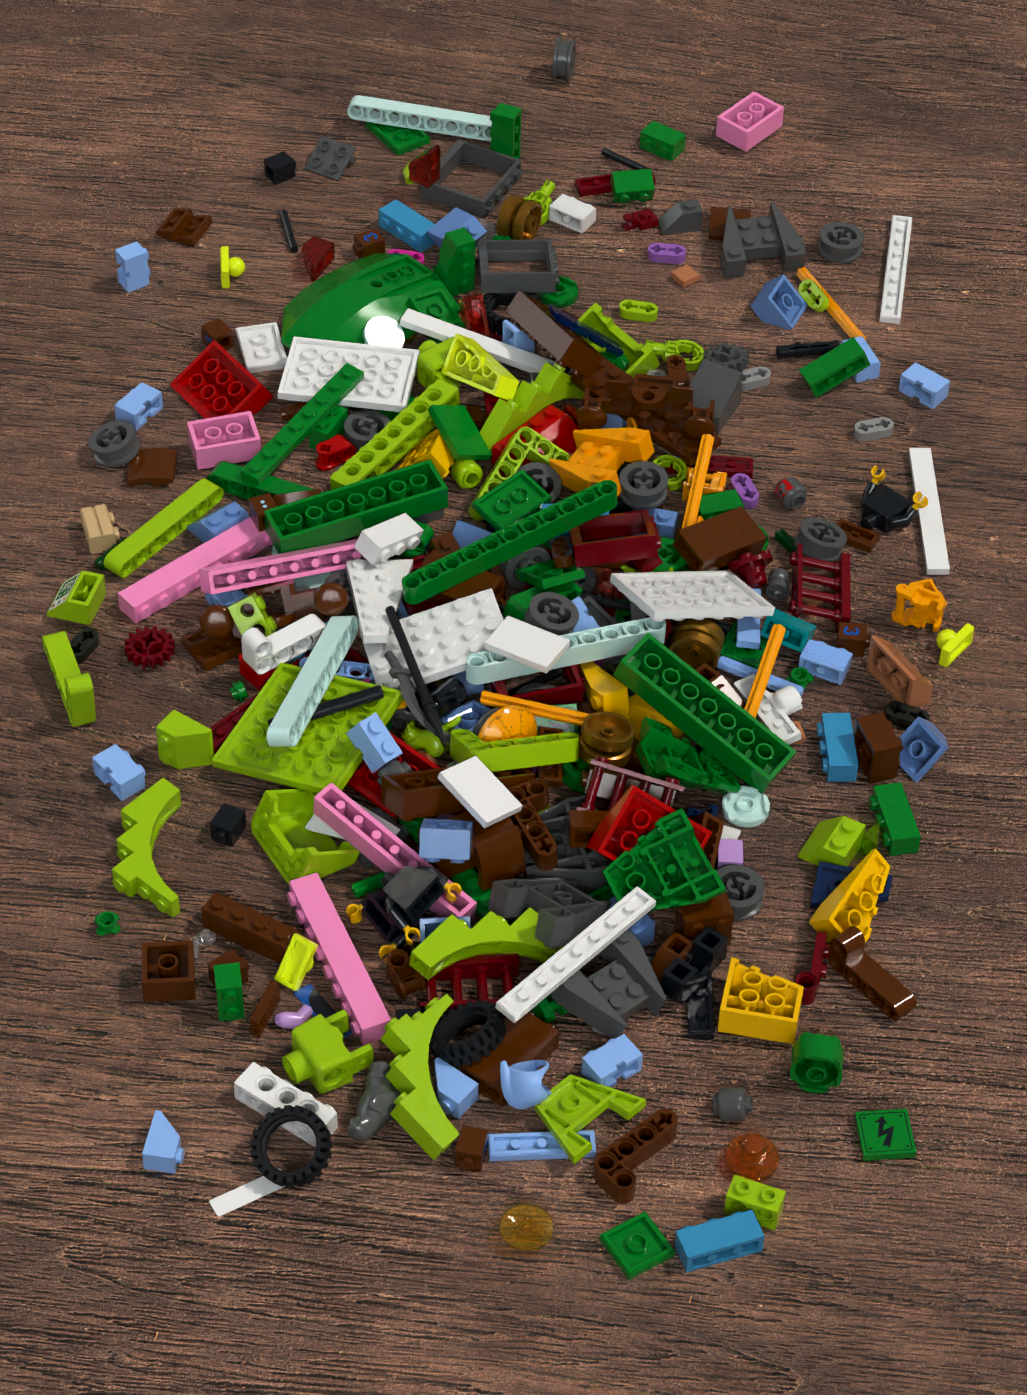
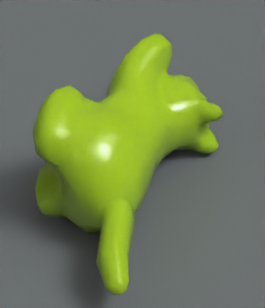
[401,716,461,757]

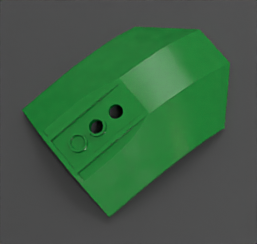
[281,253,461,349]

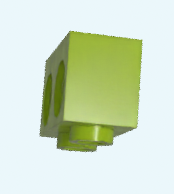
[227,592,277,637]
[724,1175,786,1231]

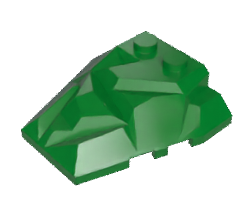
[636,716,741,793]
[603,808,727,911]

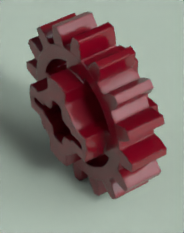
[124,626,175,669]

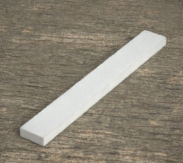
[879,215,912,324]
[399,308,555,373]
[908,448,950,575]
[495,886,656,1023]

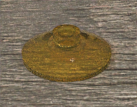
[499,1203,554,1251]

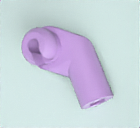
[274,1004,313,1029]

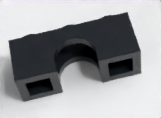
[661,926,728,1004]

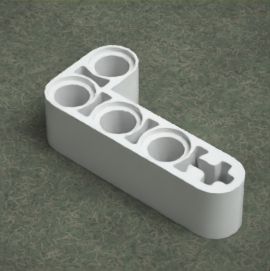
[241,614,326,675]

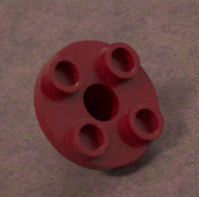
[728,550,773,589]

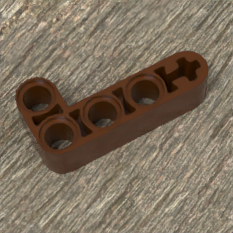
[508,778,558,871]
[829,926,917,1021]
[593,1109,678,1204]

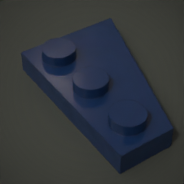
[810,862,893,908]

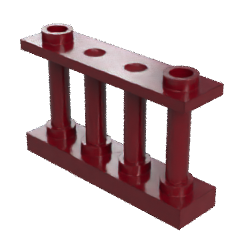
[788,543,851,632]
[573,755,685,811]
[420,954,519,1021]

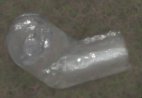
[190,929,216,961]

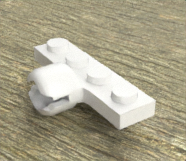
[733,673,802,745]

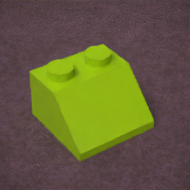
[156,710,214,769]
[798,815,866,867]

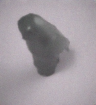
[348,1062,401,1142]

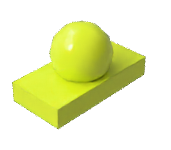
[220,246,246,288]
[936,623,974,668]
[274,933,318,991]

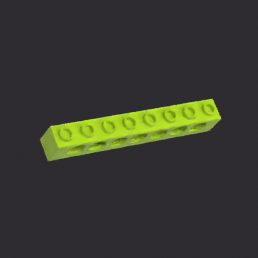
[330,378,460,490]

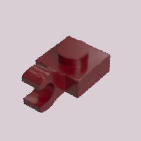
[622,209,659,231]

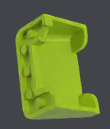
[571,302,660,378]
[251,789,360,885]

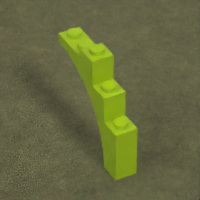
[480,362,584,454]
[112,778,181,918]
[409,907,564,980]
[381,994,460,1161]

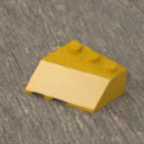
[394,428,455,479]
[718,957,804,1044]

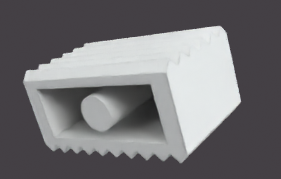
[549,194,596,234]

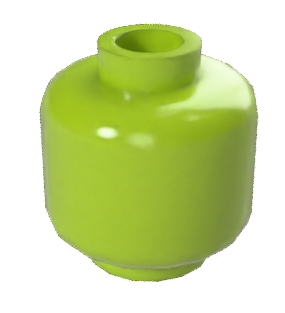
[451,460,483,489]

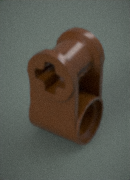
[665,355,689,387]
[386,949,426,1000]

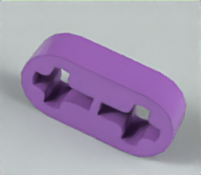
[647,243,686,264]
[730,473,759,509]

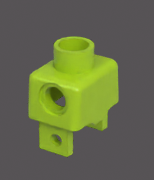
[417,337,463,389]
[282,1010,374,1094]

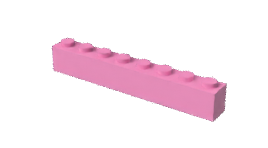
[118,517,273,623]
[198,539,367,595]
[313,783,477,922]
[287,873,391,1045]

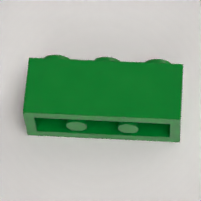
[489,103,522,159]
[799,337,870,398]
[868,782,921,856]

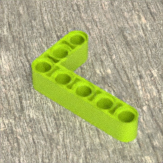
[468,427,570,521]
[42,630,96,727]
[450,729,579,772]

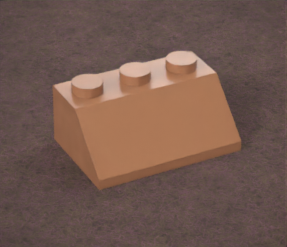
[866,635,933,708]

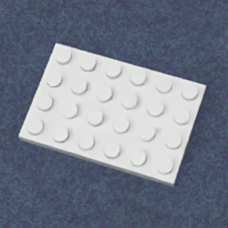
[278,337,419,412]
[610,570,775,622]
[360,588,504,690]

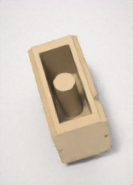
[80,504,120,554]

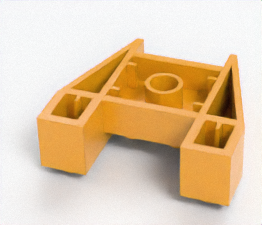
[549,427,654,497]

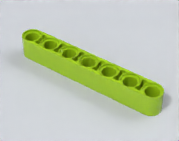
[103,478,224,578]

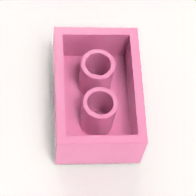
[716,92,784,152]
[187,411,261,470]

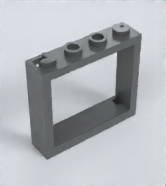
[421,139,523,219]
[478,239,559,293]

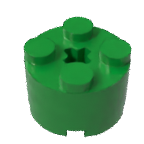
[790,1032,844,1093]

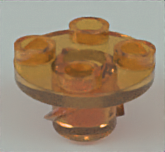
[725,1133,779,1183]

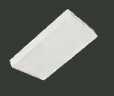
[235,322,287,373]
[484,616,570,674]
[438,756,523,828]

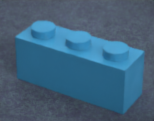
[379,199,436,253]
[816,713,858,782]
[674,1210,764,1273]

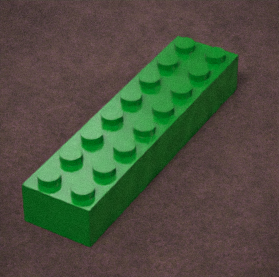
[264,459,448,554]
[613,633,797,794]

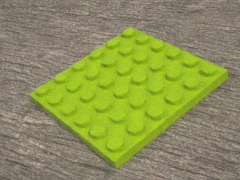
[211,662,404,794]

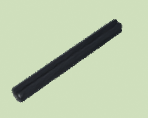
[268,685,384,726]

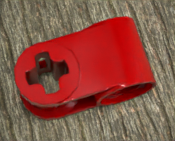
[315,434,357,471]

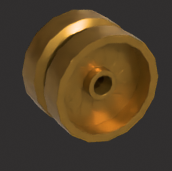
[496,194,542,240]
[669,618,725,670]
[579,711,635,770]

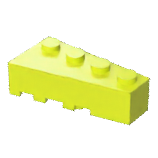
[441,333,520,400]

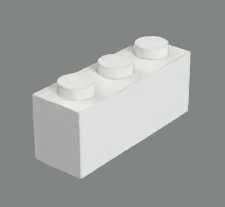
[354,513,424,565]

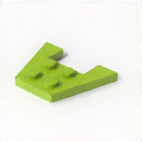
[534,1074,646,1164]

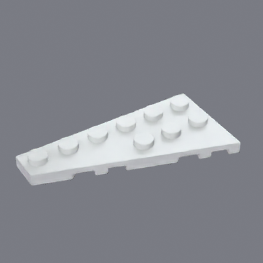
[346,559,413,644]

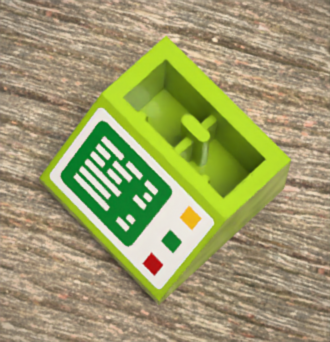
[47,570,106,625]

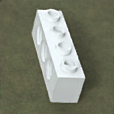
[234,1062,338,1148]

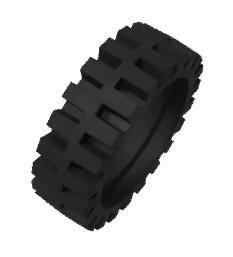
[481,293,542,336]
[429,1000,506,1068]
[250,1105,333,1188]

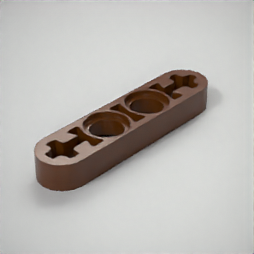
[549,536,575,568]

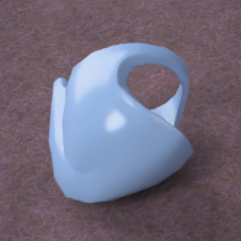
[500,1060,552,1109]

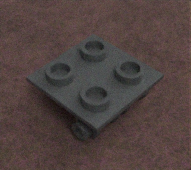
[304,136,356,181]

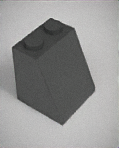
[690,359,743,435]

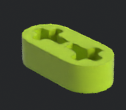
[798,279,829,313]
[619,299,658,322]

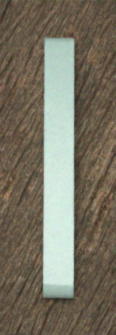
[347,95,492,142]
[267,616,359,747]
[466,617,666,685]

